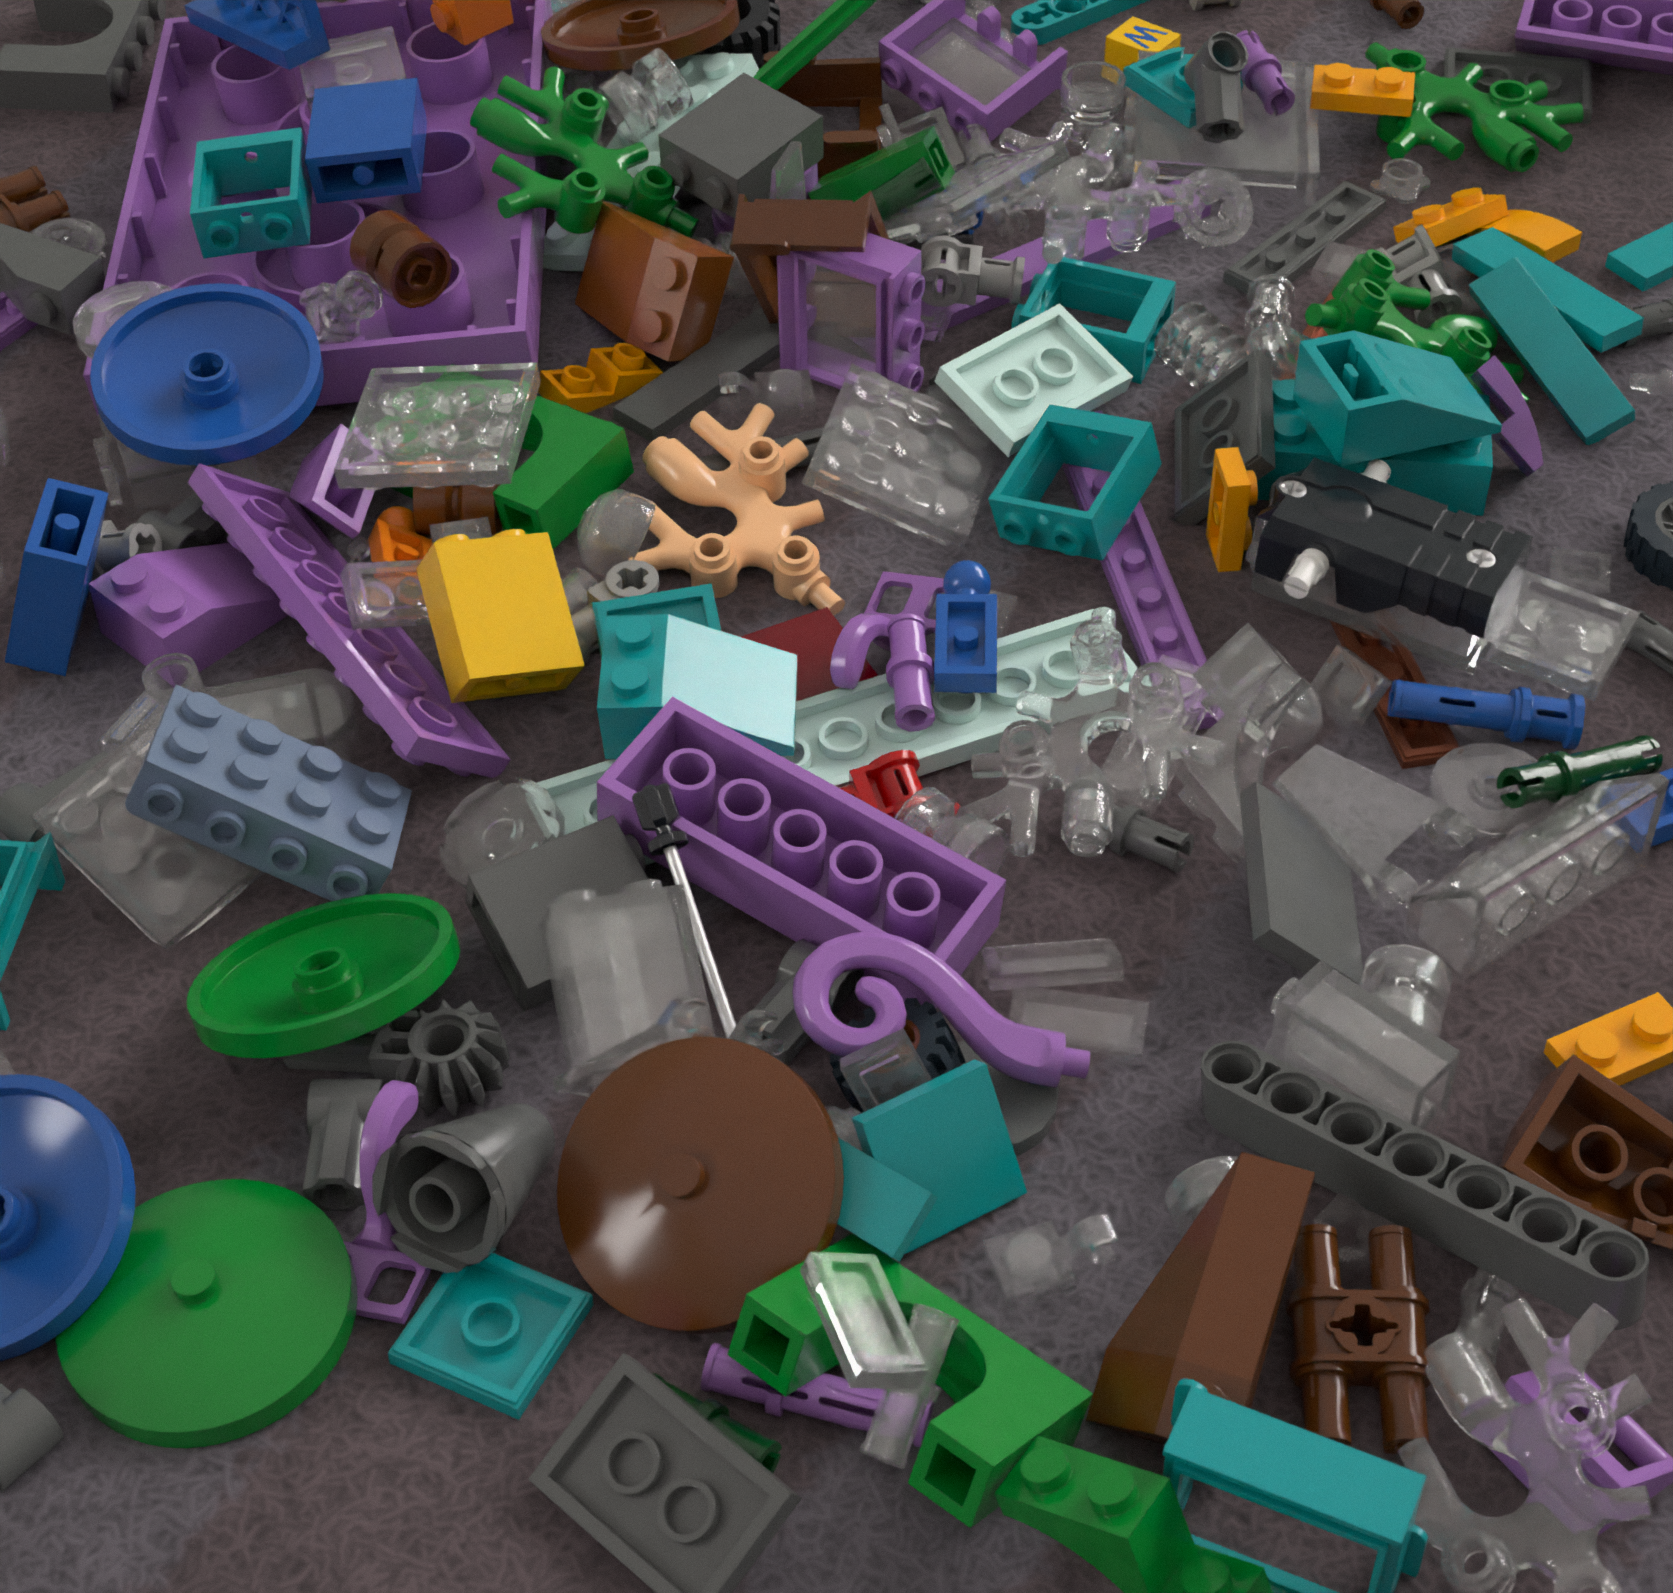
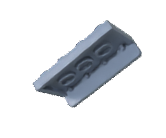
[125,684,412,901]

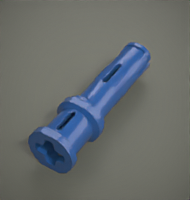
[1387,679,1585,750]

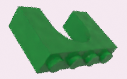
[365,364,634,550]
[727,1233,1093,1528]

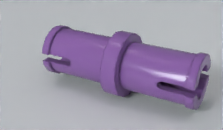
[1236,30,1295,115]
[886,613,935,732]

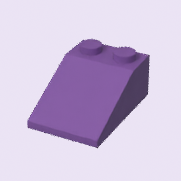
[88,543,288,687]

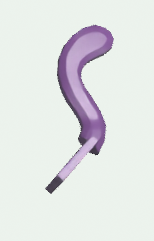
[830,571,944,689]
[343,1080,431,1325]

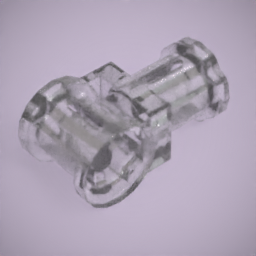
[299,270,383,345]

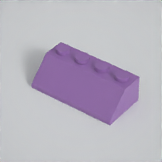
[1515,0,1673,75]

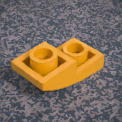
[535,343,664,414]

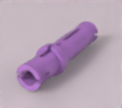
[701,1343,934,1447]

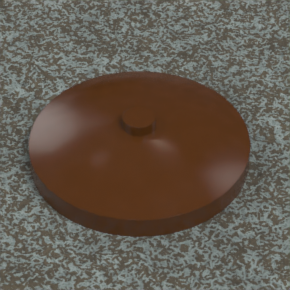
[541,0,740,71]
[557,1037,844,1334]

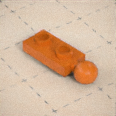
[368,506,432,600]

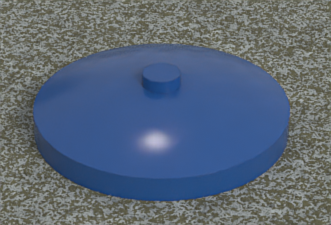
[90,283,324,466]
[0,1074,136,1361]

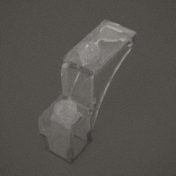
[1169,623,1309,863]

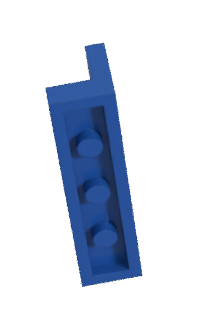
[184,0,331,70]

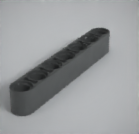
[1201,1041,1649,1330]

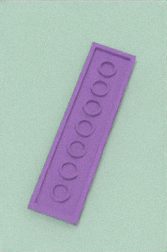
[188,463,511,778]

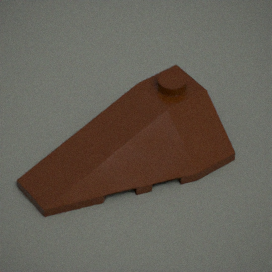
[1499,1054,1673,1250]
[1086,1152,1315,1445]

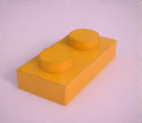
[1310,63,1415,117]
[1393,188,1509,247]
[1206,447,1258,572]
[1544,992,1673,1086]

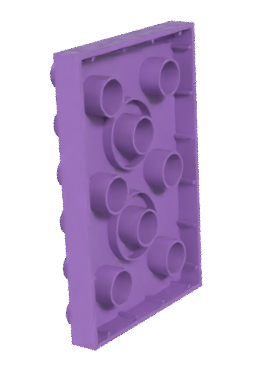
[83,0,554,423]

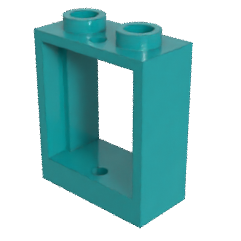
[190,127,312,259]
[1011,255,1176,384]
[988,404,1162,561]

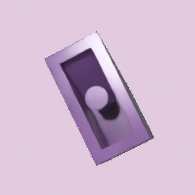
[288,424,387,539]

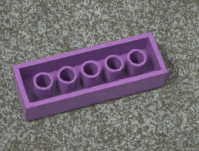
[597,696,1006,1008]

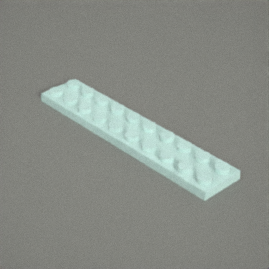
[527,609,1150,865]

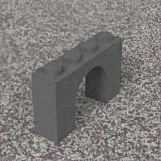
[0,0,166,113]

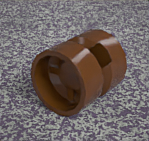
[349,210,452,308]
[413,463,504,538]

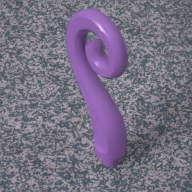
[792,932,1090,1088]

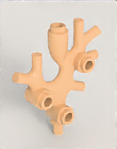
[625,403,845,615]

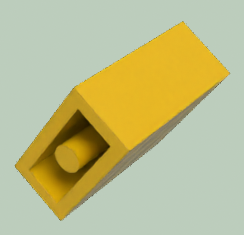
[416,529,585,703]

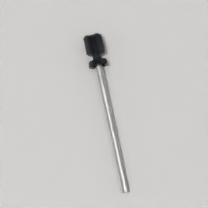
[632,783,742,1042]

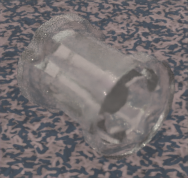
[1244,274,1296,342]

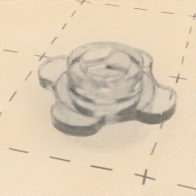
[1370,158,1430,204]

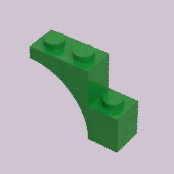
[994,1435,1273,1593]

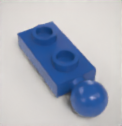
[934,560,997,694]

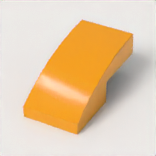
[1467,209,1582,263]

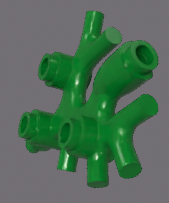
[1365,42,1584,172]
[470,67,699,238]
[1305,249,1530,403]

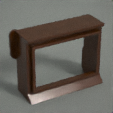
[763,51,883,179]
[730,191,890,336]

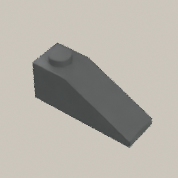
[0,223,105,335]

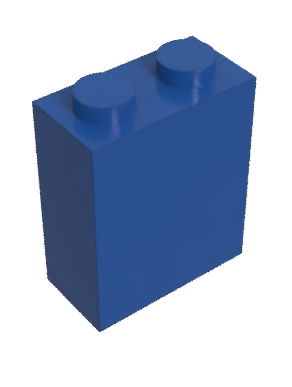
[305,78,427,204]
[5,478,109,676]

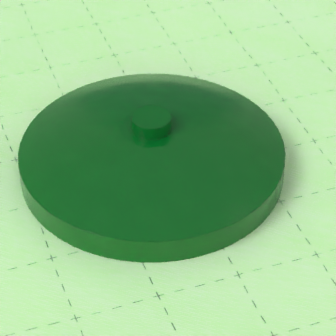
[187,893,460,1058]
[56,1179,358,1448]

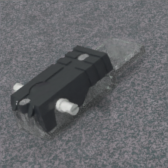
[1246,457,1640,701]

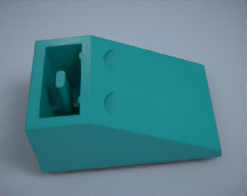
[1293,330,1502,467]

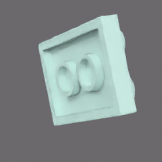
[935,303,1133,457]

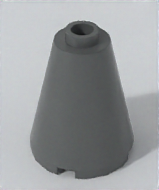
[372,1103,555,1273]

